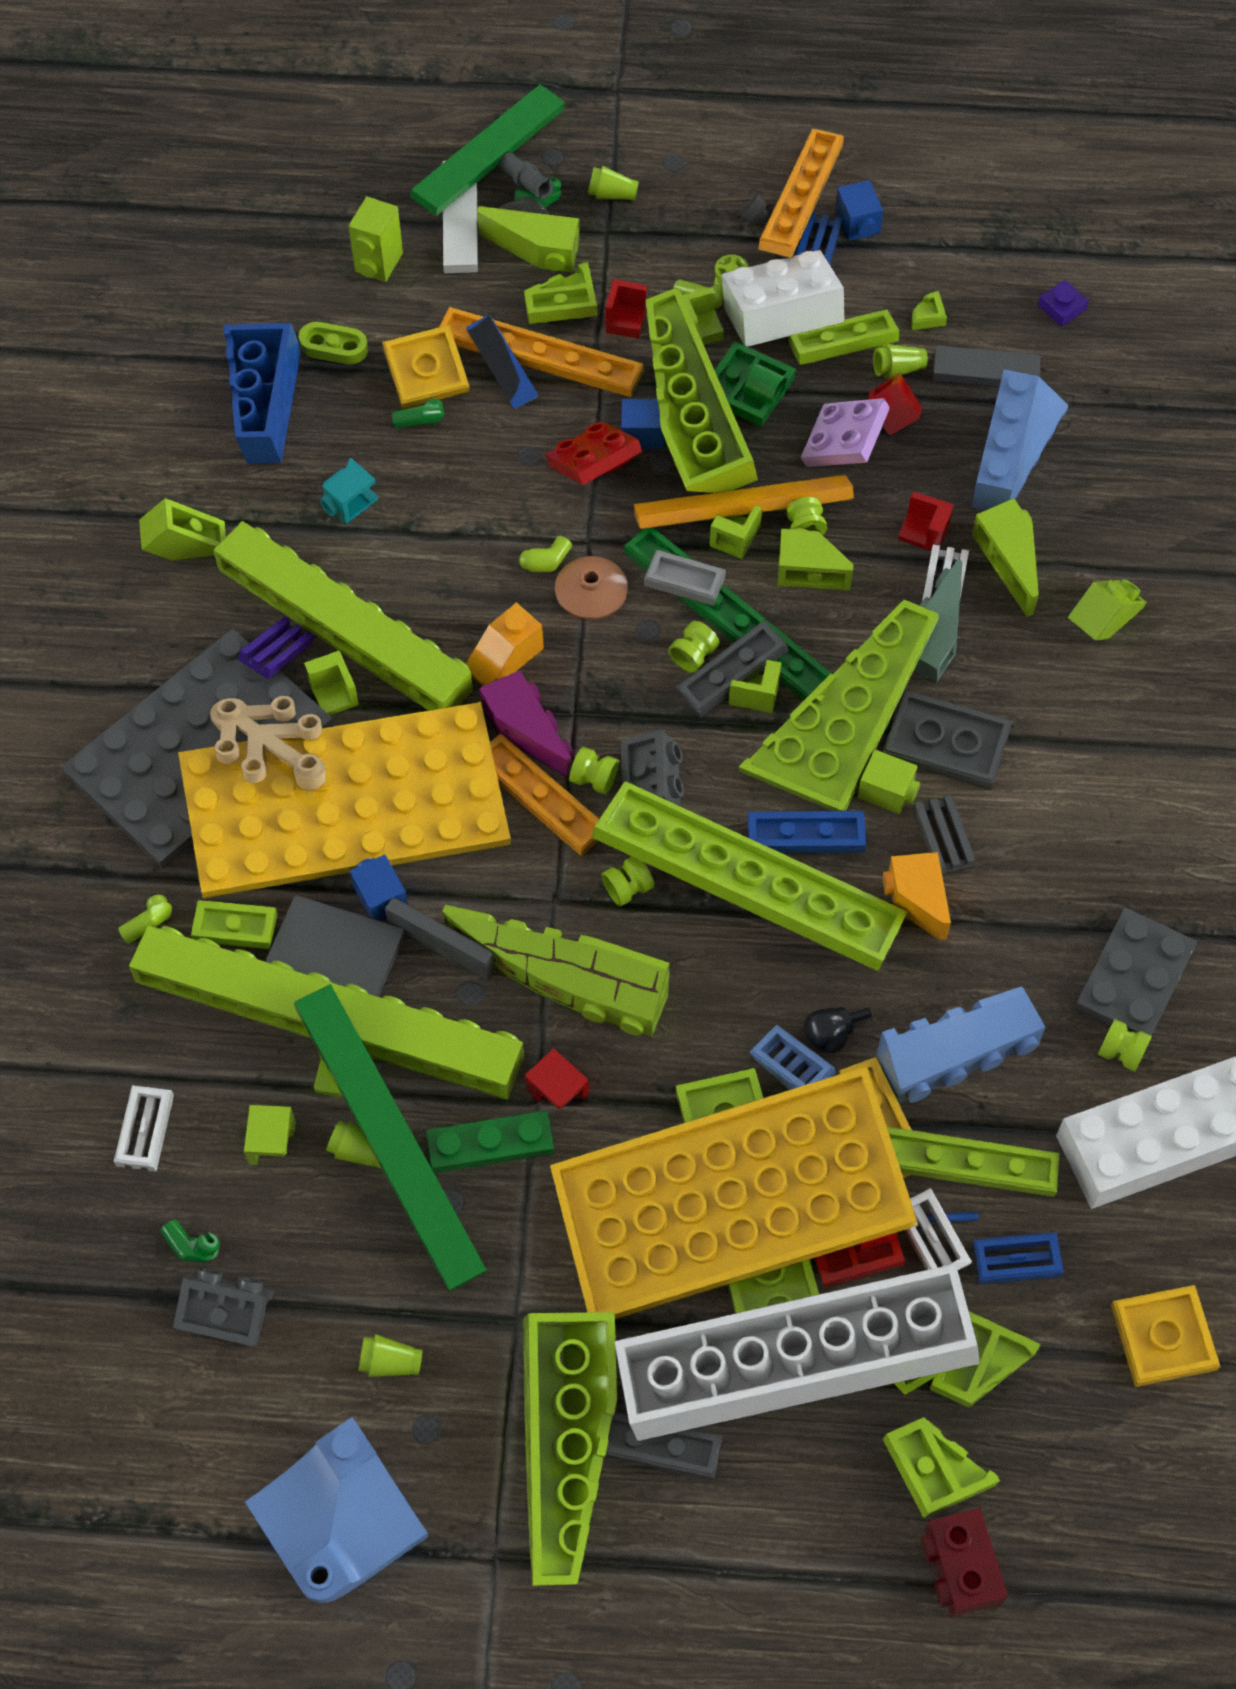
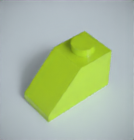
[139,498,226,561]
[777,528,853,591]

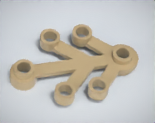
[210,696,326,790]

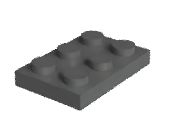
[1074,908,1198,1036]

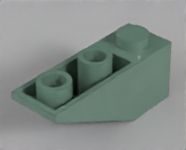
[914,559,962,683]

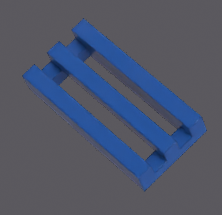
[796,212,843,265]
[972,1232,1064,1285]

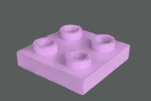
[800,398,890,467]

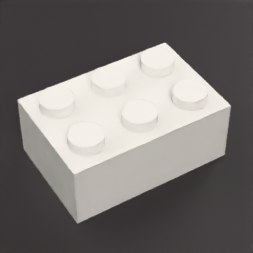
[722,250,844,347]

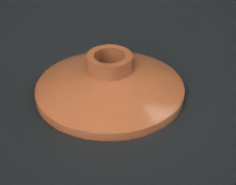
[555,556,628,620]

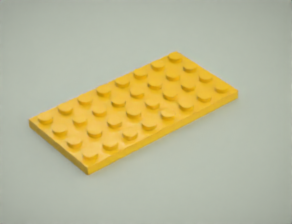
[178,702,511,898]
[550,1066,919,1319]

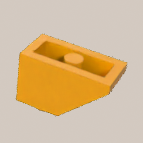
[466,602,544,687]
[883,852,951,940]

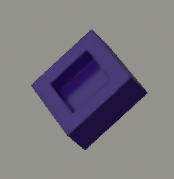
[1038,280,1089,326]

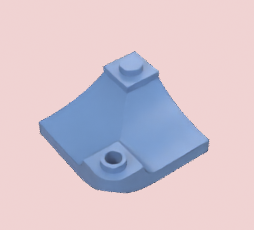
[245,1417,429,1603]

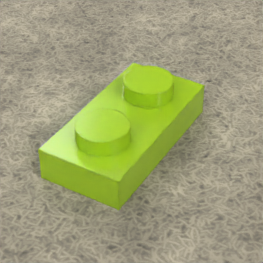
[191,900,278,950]

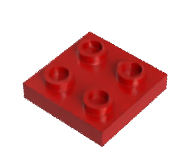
[545,422,642,485]
[814,1232,905,1288]

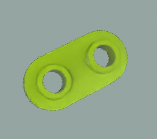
[299,322,368,365]

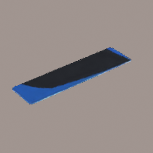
[466,315,538,409]

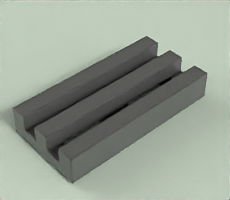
[913,794,976,874]

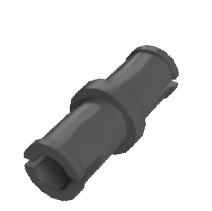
[499,152,553,199]

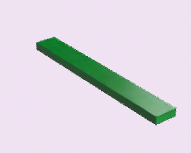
[624,527,833,701]
[294,984,487,1292]

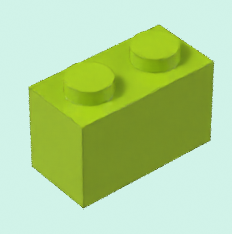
[348,196,403,282]

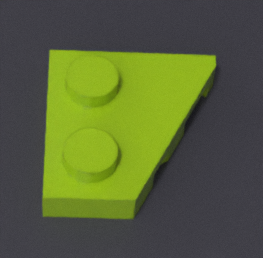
[524,262,598,324]
[883,1417,1000,1519]

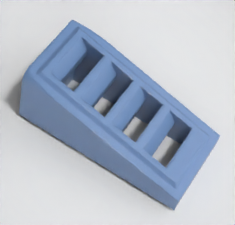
[749,1025,837,1090]

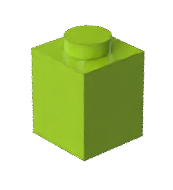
[858,750,920,815]

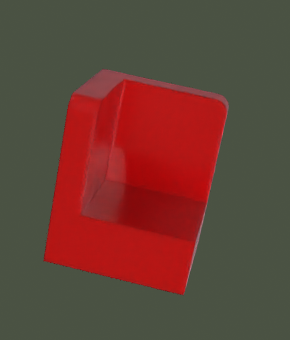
[605,279,647,339]
[867,373,922,435]
[898,492,954,551]
[525,1048,589,1109]

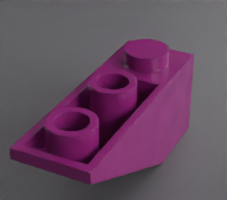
[479,670,575,778]

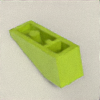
[477,206,580,273]
[972,498,1039,617]

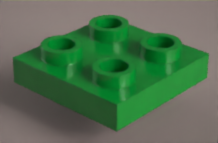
[715,341,796,427]

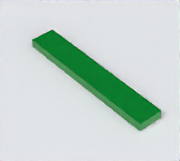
[410,84,565,216]

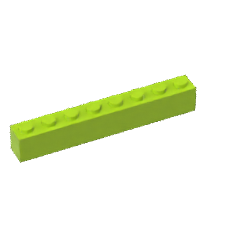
[213,521,473,711]

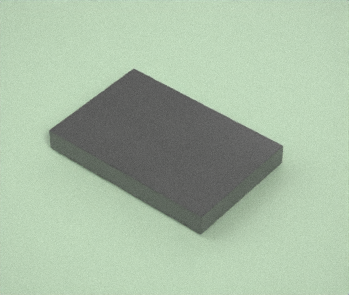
[883,690,1013,790]
[265,895,406,997]

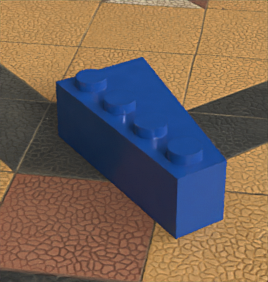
[223,323,301,464]

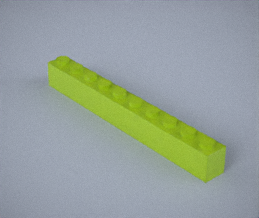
[129,925,524,1100]

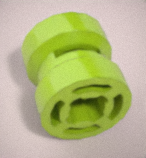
[668,621,720,673]
[569,746,620,795]
[601,856,655,907]
[1098,1019,1152,1072]

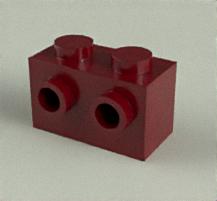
[921,1508,1008,1618]

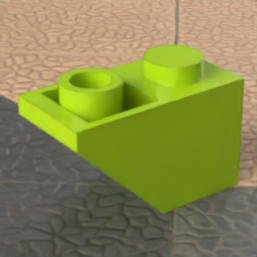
[1068,579,1147,640]

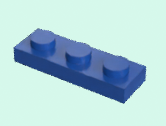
[747,811,866,853]

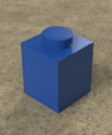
[835,180,883,241]
[621,399,664,449]
[350,854,408,921]

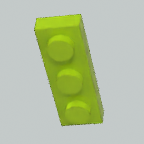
[789,309,899,365]

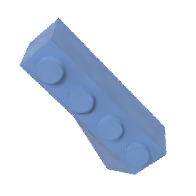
[971,369,1069,511]
[876,987,1045,1103]

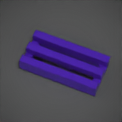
[238,616,314,679]

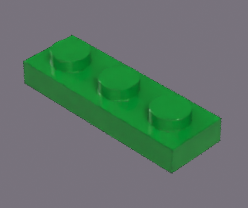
[426,1110,554,1173]

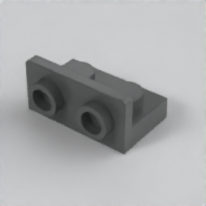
[621,729,684,807]
[173,1268,274,1347]

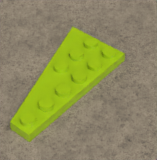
[739,600,939,811]

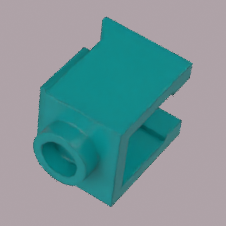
[320,458,378,524]

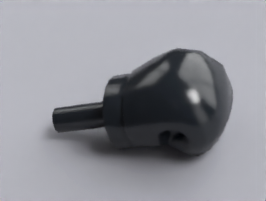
[803,1007,872,1053]

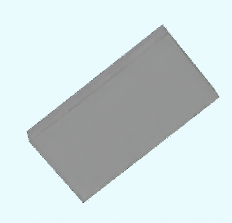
[644,550,726,606]

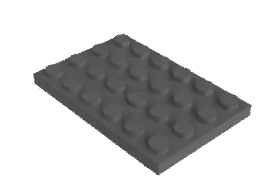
[61,628,334,869]

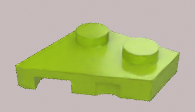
[930,1311,1040,1408]

